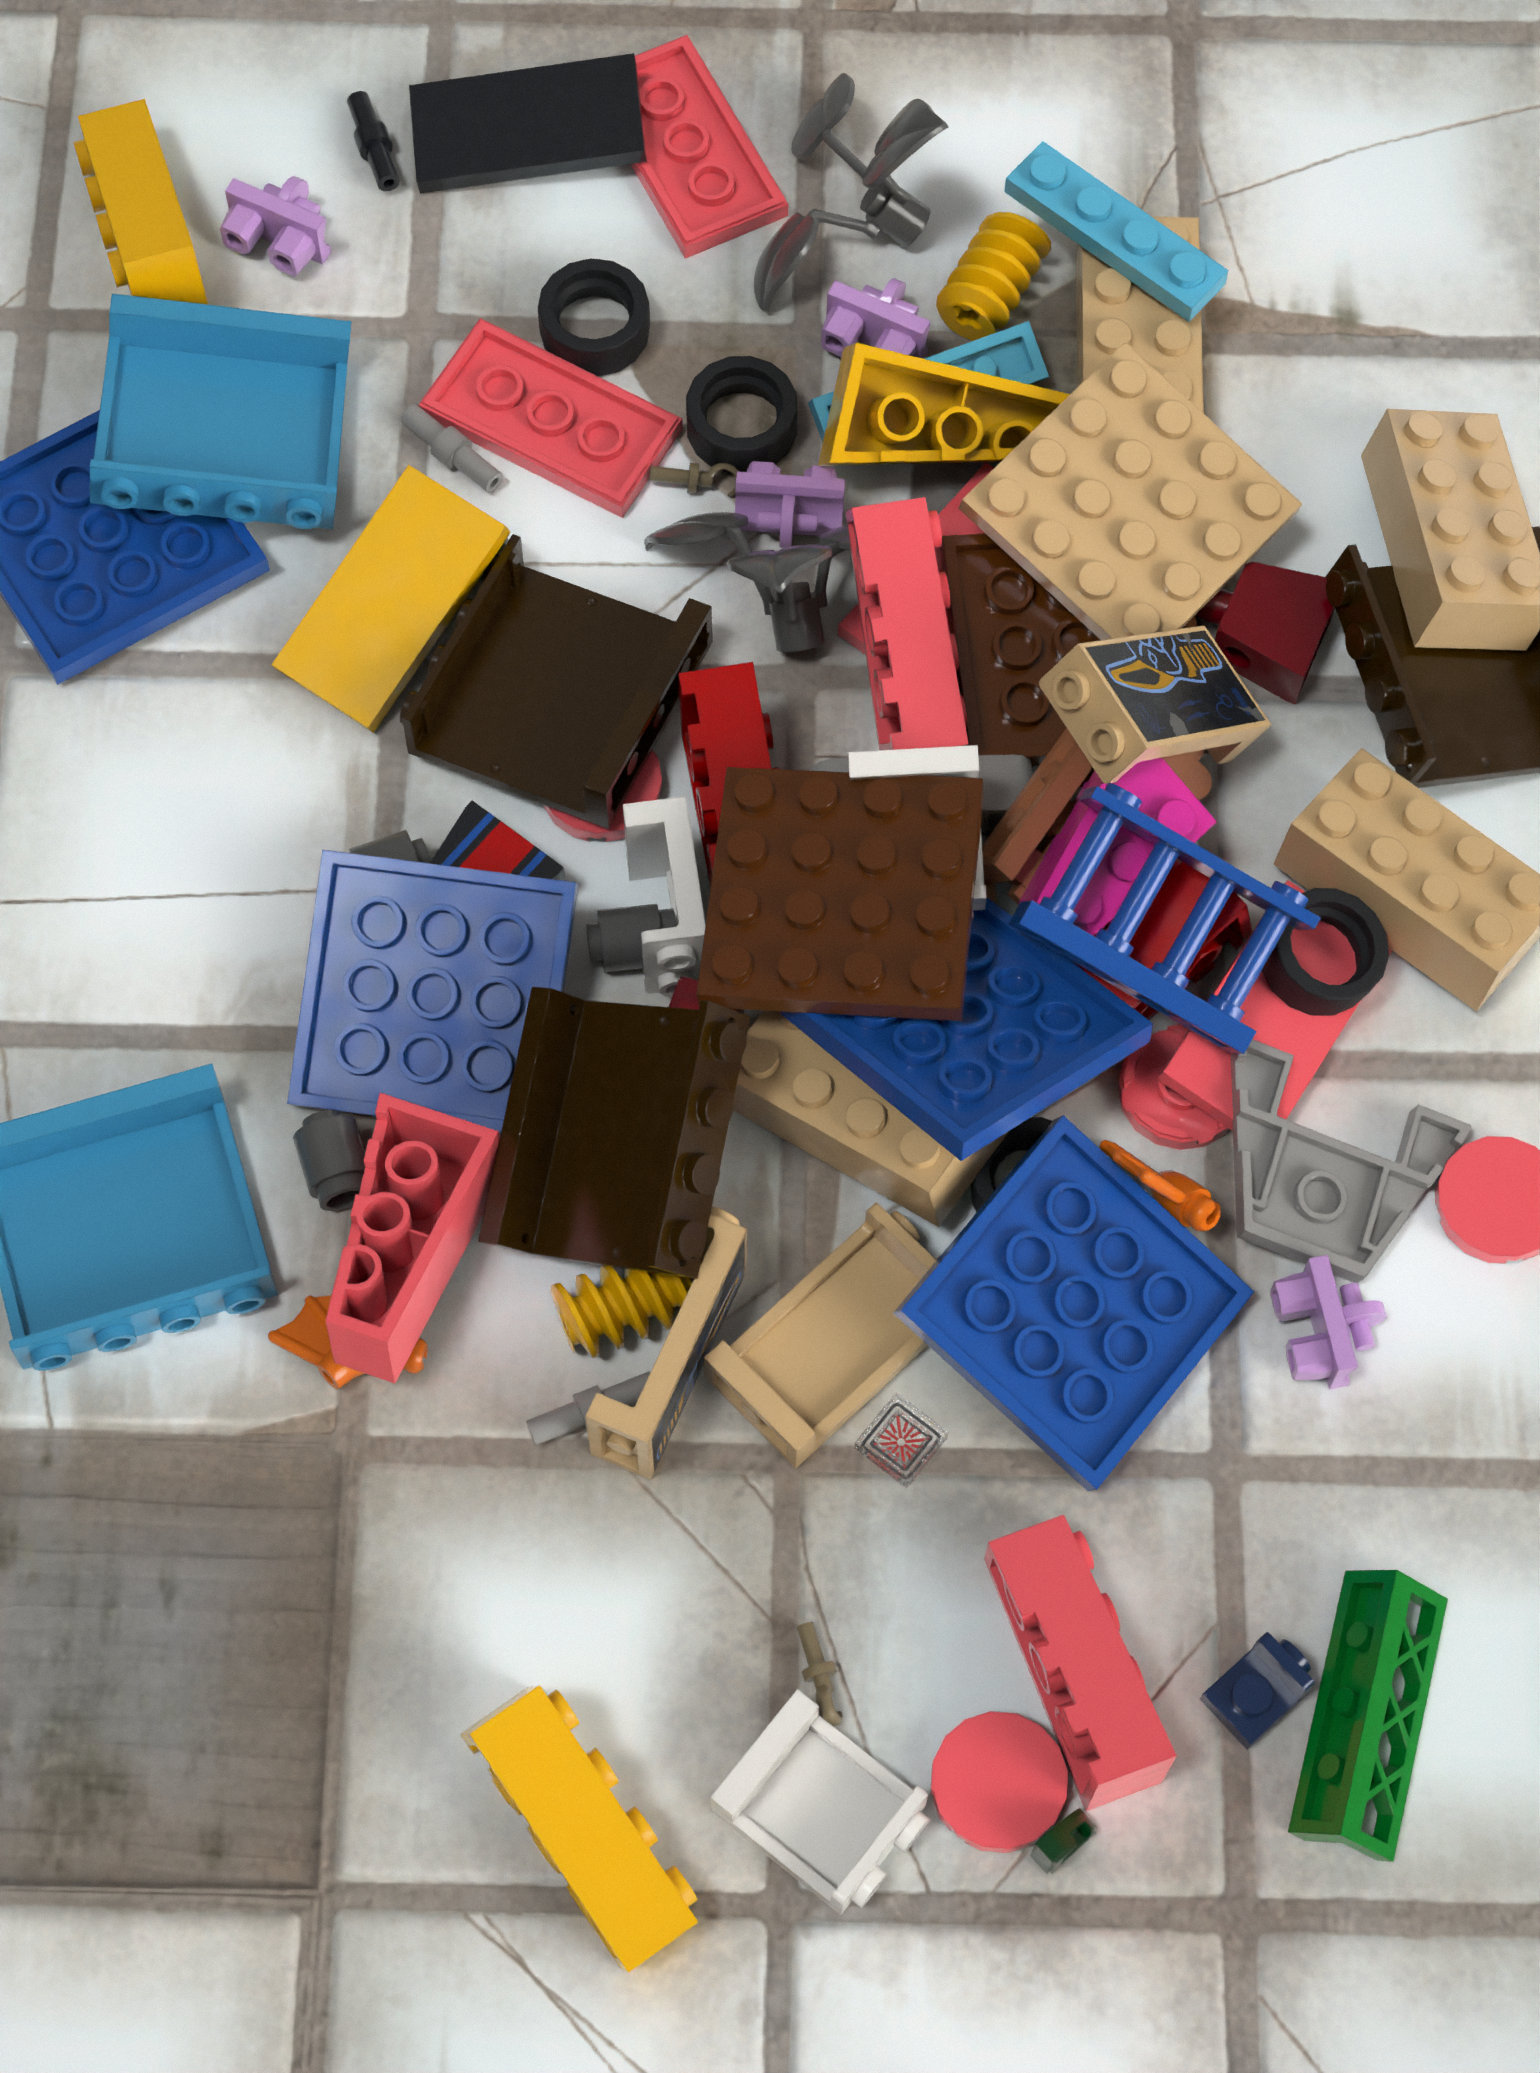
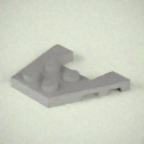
[1231,1039,1471,1283]

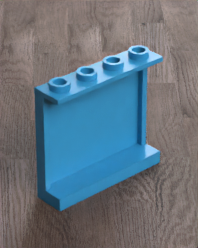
[90,294,352,530]
[0,1063,278,1371]

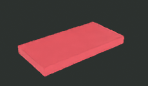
[630,35,788,258]
[418,318,683,518]
[1157,880,1392,1131]

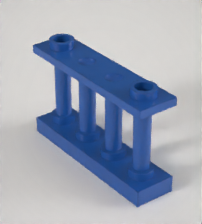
[1008,783,1321,1054]

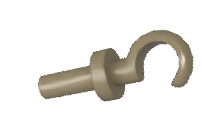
[649,463,739,497]
[797,1622,843,1726]

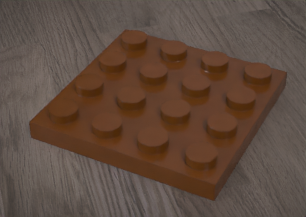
[939,533,1210,766]
[696,767,984,1021]

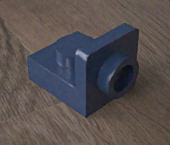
[1200,1632,1315,1750]

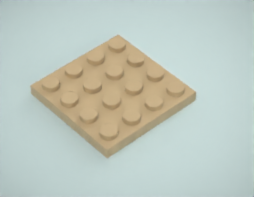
[958,342,1302,640]

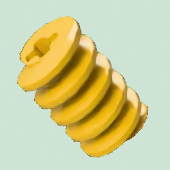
[936,212,1051,341]
[550,1266,692,1358]

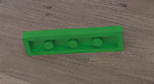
[1288,1570,1448,1862]

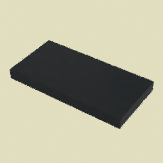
[409,53,647,194]

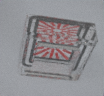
[855,1392,948,1488]

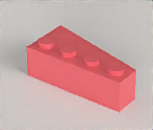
[845,497,969,750]
[325,1093,500,1384]
[984,1515,1177,1812]

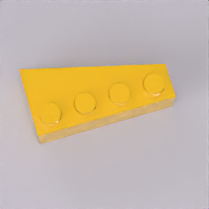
[73,99,208,305]
[818,343,1070,466]
[460,1685,698,1973]

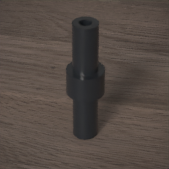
[347,91,400,191]

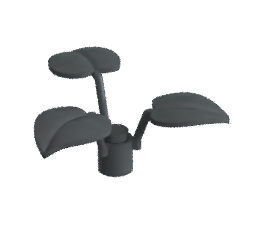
[754,73,949,314]
[644,512,851,652]

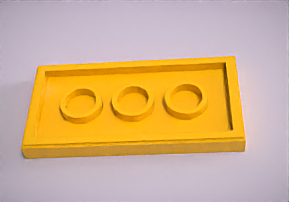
[271,465,511,733]

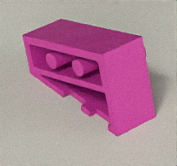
[1018,758,1217,936]

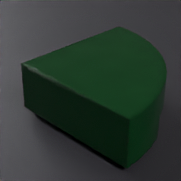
[1030,1808,1097,1874]

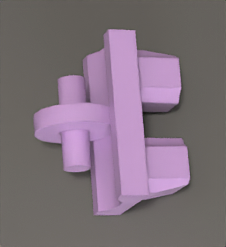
[220,176,331,277]
[821,278,930,359]
[735,461,845,548]
[1270,1255,1387,1389]

